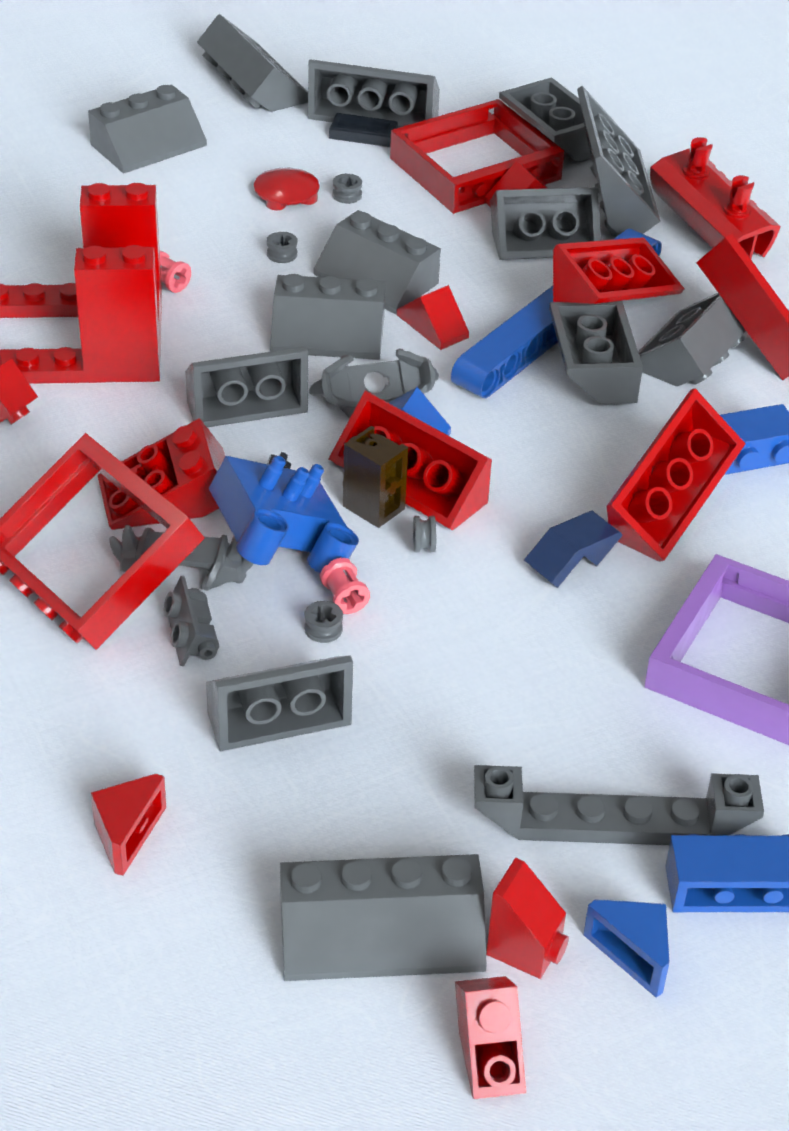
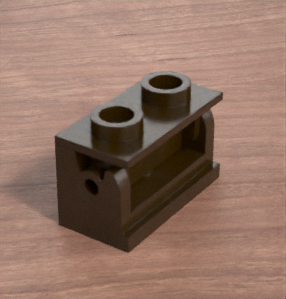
[343,426,408,528]

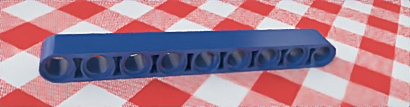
[451,228,662,398]

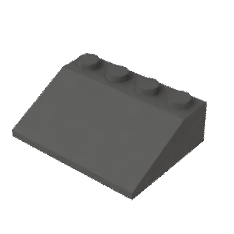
[577,85,661,237]

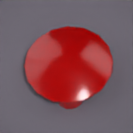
[254,167,320,211]

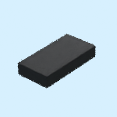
[329,113,398,147]

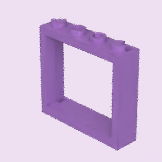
[644,554,789,745]

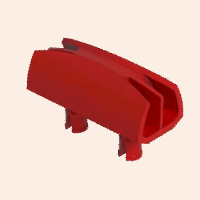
[650,137,781,259]

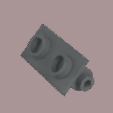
[164,576,219,666]

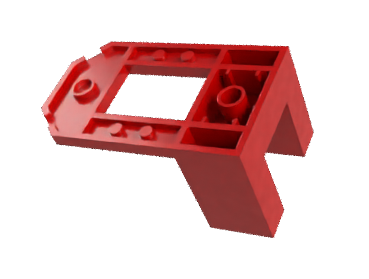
[0,183,162,384]

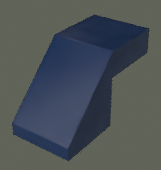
[524,510,623,588]

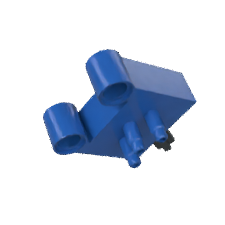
[209,452,359,573]

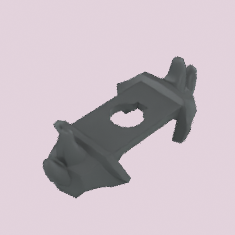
[309,348,439,419]
[109,525,253,591]

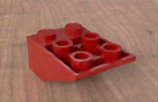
[97,418,225,530]

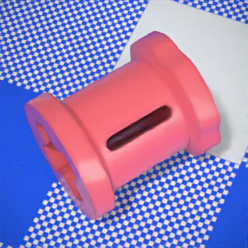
[160,251,191,293]
[320,558,370,614]

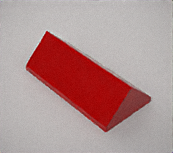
[696,233,789,380]
[553,237,685,304]
[606,388,746,562]
[328,390,492,530]

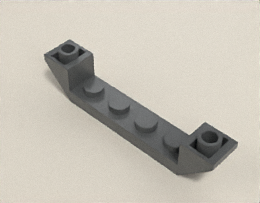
[474,765,764,845]

